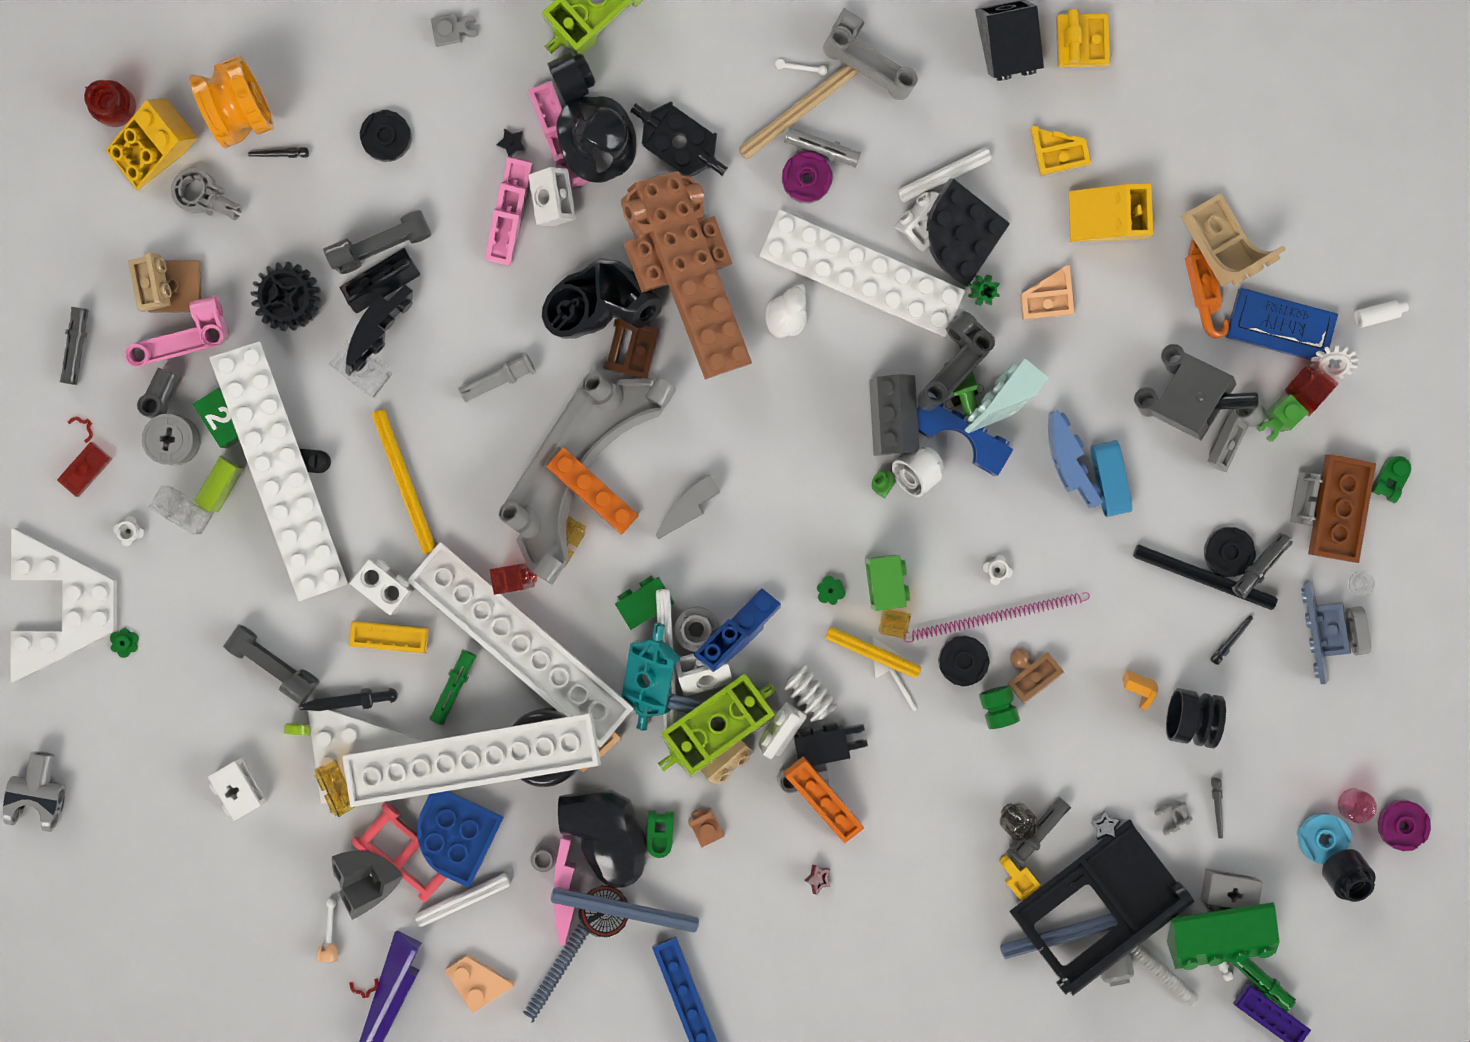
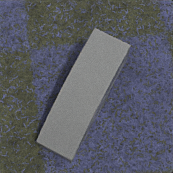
[656,475,720,539]

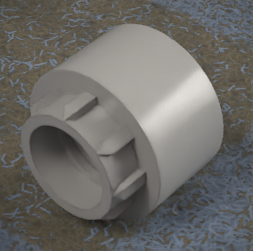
[674,607,718,652]

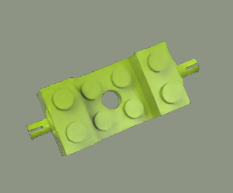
[542,0,643,55]
[658,673,776,778]

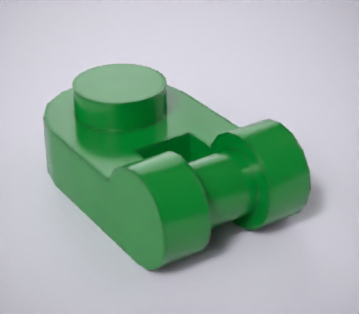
[1371,456,1411,503]
[647,810,674,858]

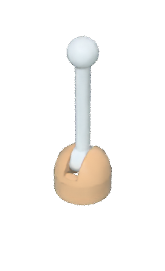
[317,898,338,962]

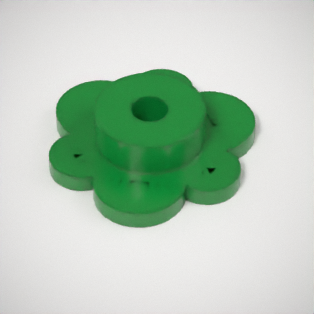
[817,576,846,605]
[110,628,139,658]

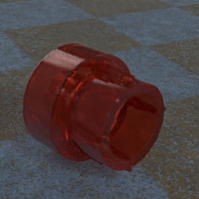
[84,80,136,127]

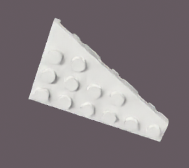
[308,710,425,804]

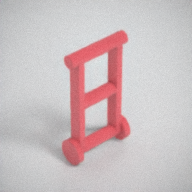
[351,801,446,902]

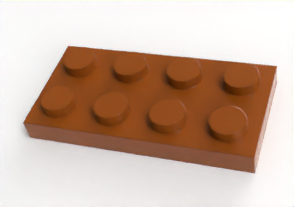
[1308,454,1376,563]

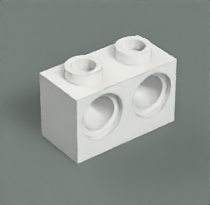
[350,558,414,615]

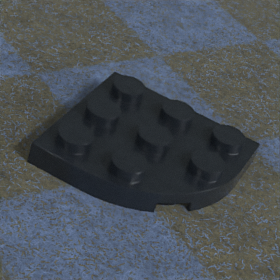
[926,179,1010,287]

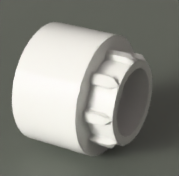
[892,447,944,497]

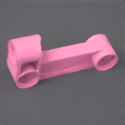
[125,295,229,367]

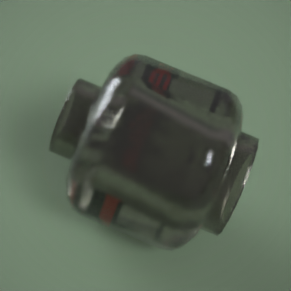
[999,802,1038,841]

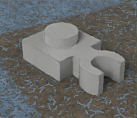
[431,15,478,47]

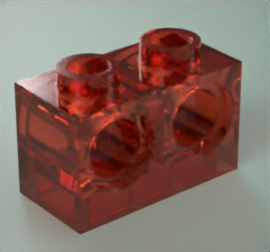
[489,563,537,595]

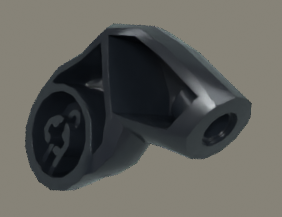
[542,258,663,339]
[558,789,647,888]

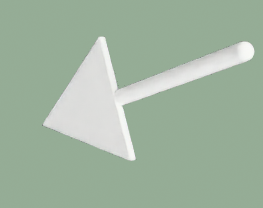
[872,637,917,711]

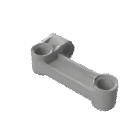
[823,8,918,100]

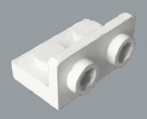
[895,191,940,252]

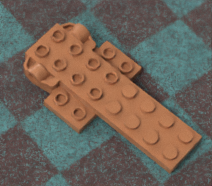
[621,171,752,380]

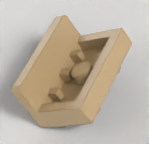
[128,252,172,312]
[701,727,753,785]

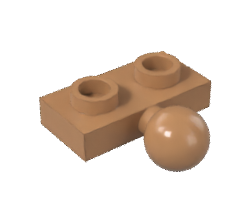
[1008,648,1064,704]

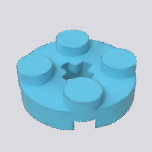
[1297,813,1352,865]

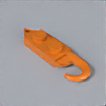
[1184,240,1229,339]

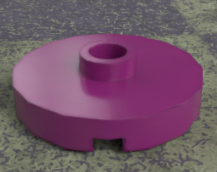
[782,151,832,204]
[1378,800,1431,851]

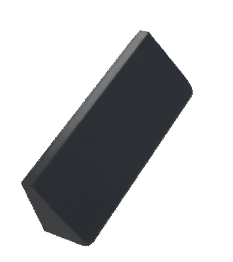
[339,248,420,313]

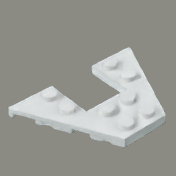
[10,529,117,682]

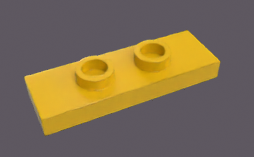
[349,621,429,654]

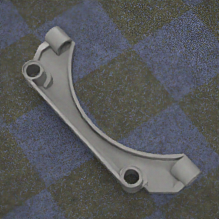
[499,371,676,585]

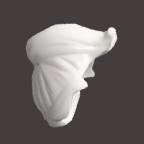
[766,284,807,339]

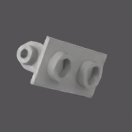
[1290,472,1323,526]

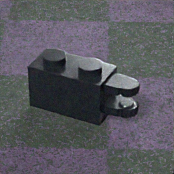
[793,723,868,766]

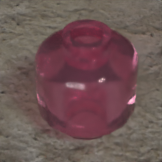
[1338,788,1377,824]

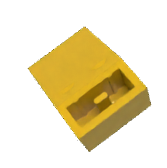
[105,98,198,190]
[1068,183,1153,242]

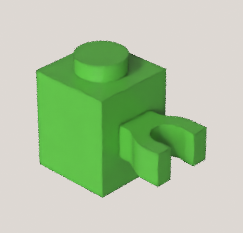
[1256,394,1309,442]

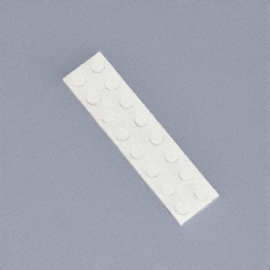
[759,210,966,338]

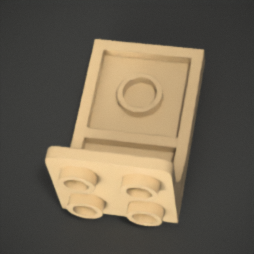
[1180,193,1286,287]

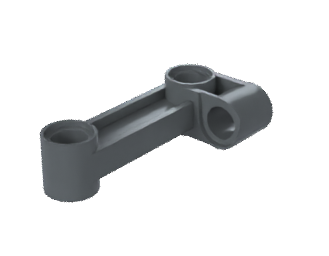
[323,210,432,274]
[917,311,995,411]
[223,624,320,705]

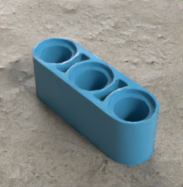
[1090,440,1132,517]

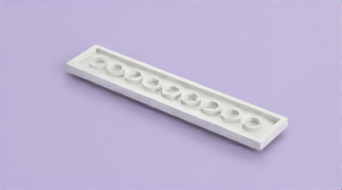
[209,341,348,601]
[407,542,634,748]
[342,713,601,807]

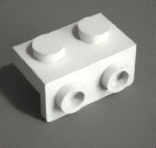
[758,702,807,760]

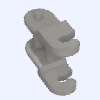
[1154,801,1193,835]

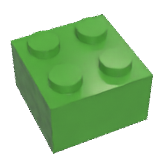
[865,555,910,611]

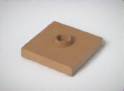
[148,260,201,313]

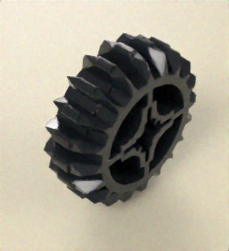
[250,262,322,332]

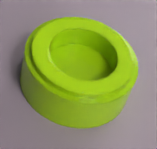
[284,723,311,736]

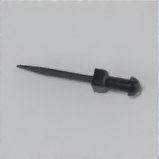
[298,688,398,711]

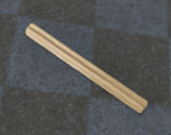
[739,64,859,159]

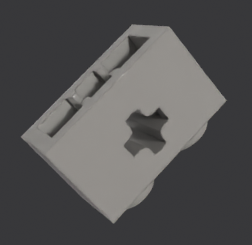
[1201,869,1263,910]

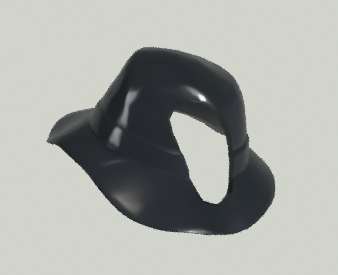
[556,96,636,183]

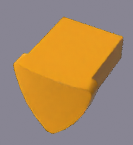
[1122,670,1158,711]

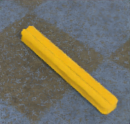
[825,627,921,678]

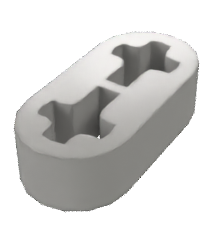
[1346,606,1371,655]

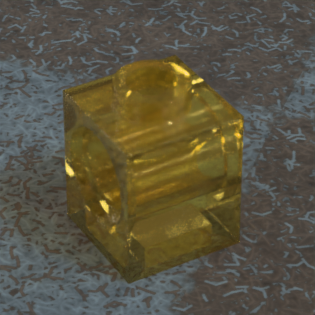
[878,609,911,639]

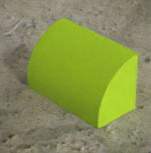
[194,456,244,512]

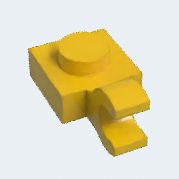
[999,855,1041,902]

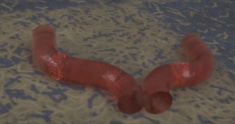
[67,416,93,443]
[349,978,379,998]

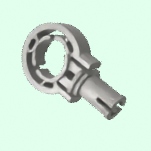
[171,168,242,220]

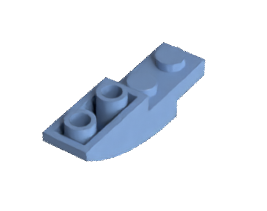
[1048,410,1103,508]

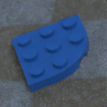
[417,791,504,888]

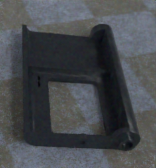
[1009,819,1195,996]

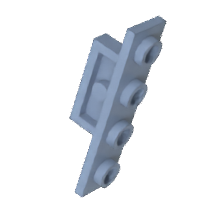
[1301,581,1351,684]

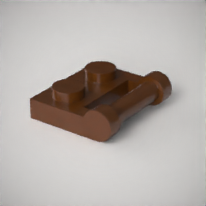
[603,319,659,379]

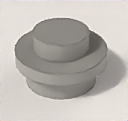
[531,846,556,872]

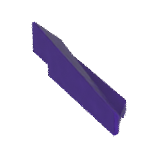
[359,931,422,1042]

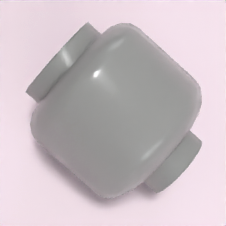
[1101,953,1134,987]

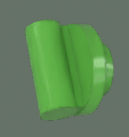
[871,470,897,499]

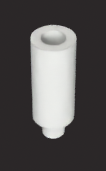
[1354,300,1409,328]

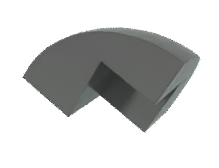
[332,851,403,920]

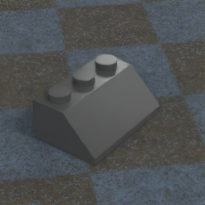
[869,374,920,456]

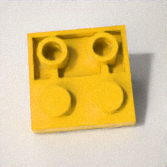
[1056,9,1110,68]

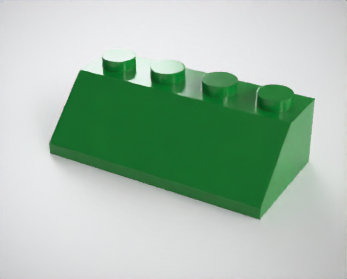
[1167,902,1280,970]

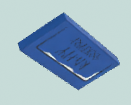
[1225,288,1338,360]

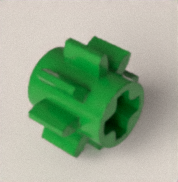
[968,275,1000,306]

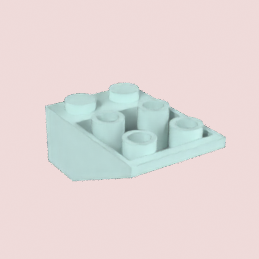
[965,358,1049,433]

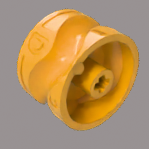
[189,55,274,149]

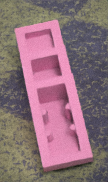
[528,81,590,189]
[485,156,534,266]
[554,834,580,946]

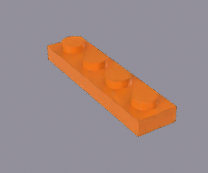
[545,447,639,535]
[783,756,864,844]

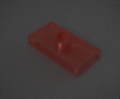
[57,442,112,497]

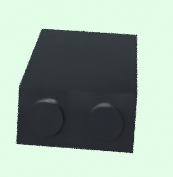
[975,0,1044,81]

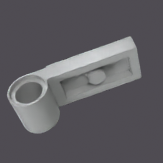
[1207,404,1267,473]

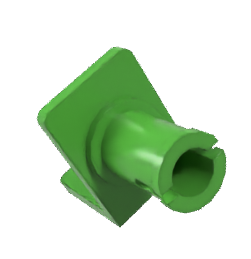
[944,362,979,416]

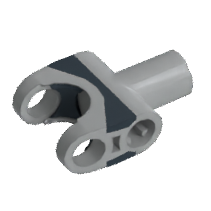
[3,751,66,832]

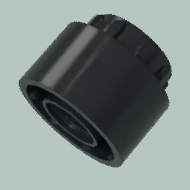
[547,52,596,104]
[1322,849,1376,902]

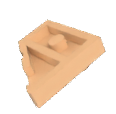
[445,954,515,1013]

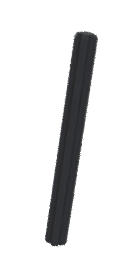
[1133,545,1278,610]

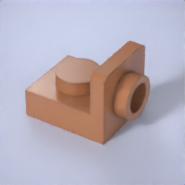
[688,807,724,848]

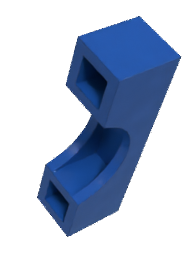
[917,397,1014,476]

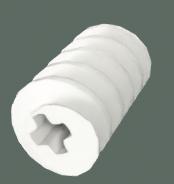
[784,665,839,722]

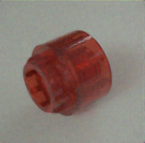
[1285,366,1339,417]

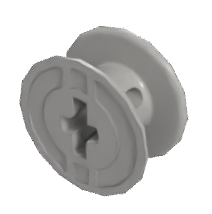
[142,414,200,465]

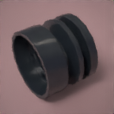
[1166,688,1226,749]

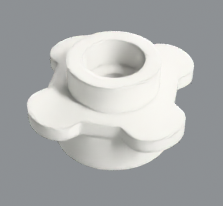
[113,516,145,546]
[982,555,1013,585]

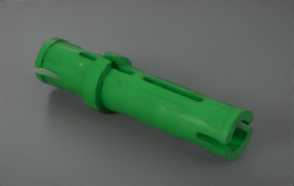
[429,649,477,725]
[1229,958,1296,1011]

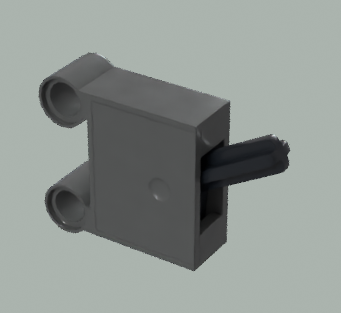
[1134,344,1259,441]

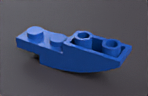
[694,588,781,672]

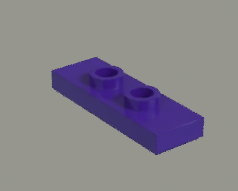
[1233,983,1311,1042]

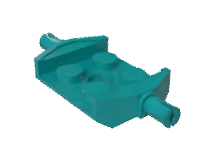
[622,623,680,731]

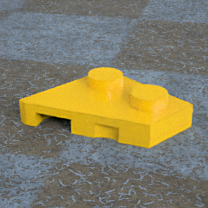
[1029,126,1091,176]

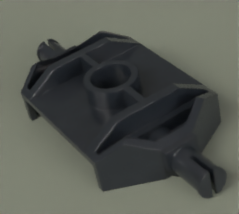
[630,101,728,177]

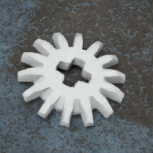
[1310,345,1359,380]

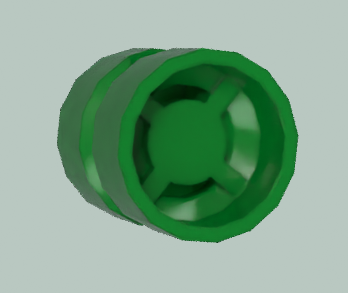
[978,685,1020,729]

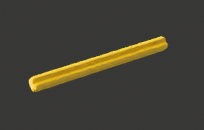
[372,409,436,554]

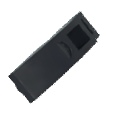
[345,285,413,376]

